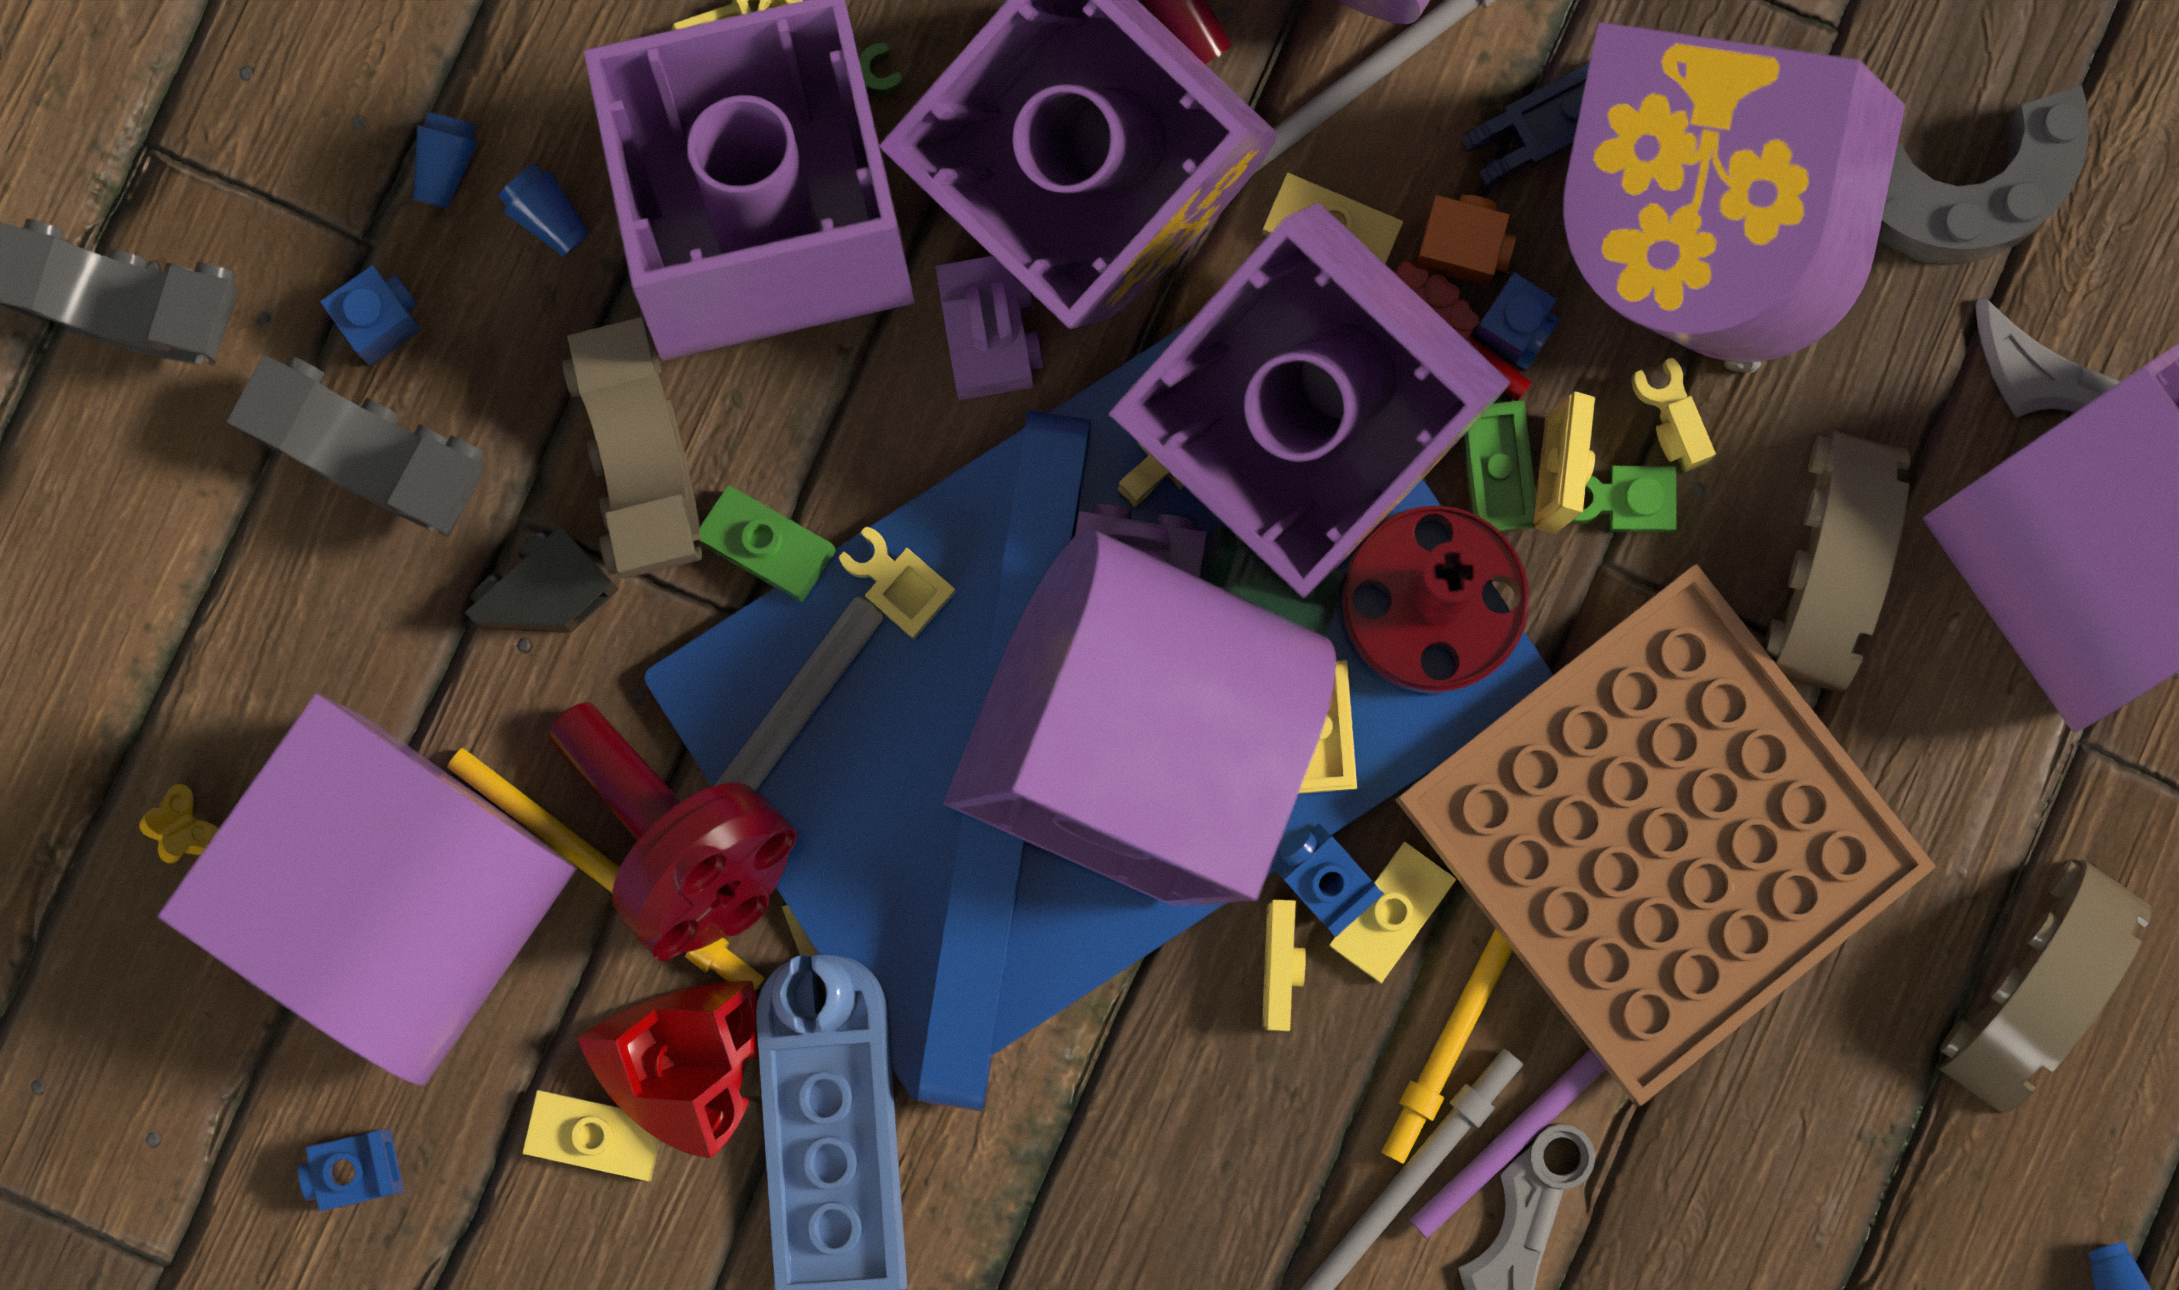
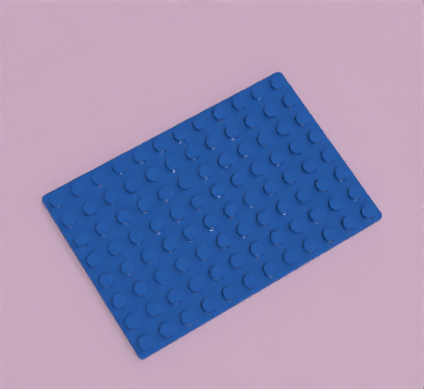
[645,319,1553,1100]

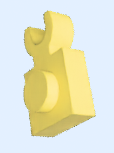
[839,527,956,640]

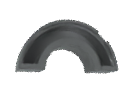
[1877,85,2089,265]
[0,219,239,365]
[227,354,486,538]

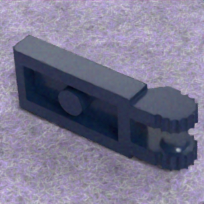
[1461,63,1590,186]

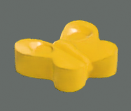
[139,784,220,864]

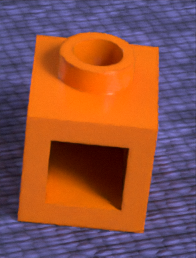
[1415,195,1516,287]

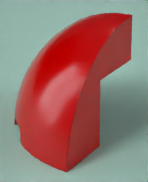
[577,981,759,1158]

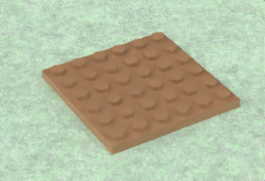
[1395,564,1936,1107]

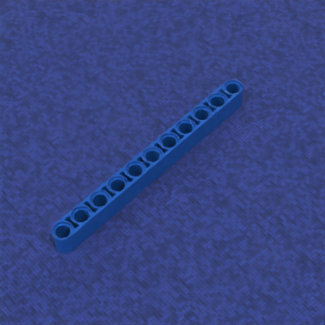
[918,410,1092,1111]

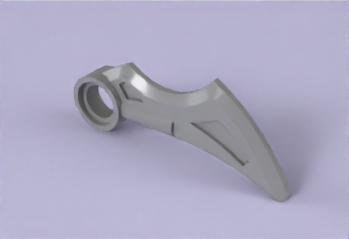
[1975,297,2120,418]
[1458,1123,1595,1290]

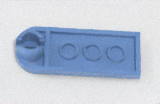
[756,955,908,1290]

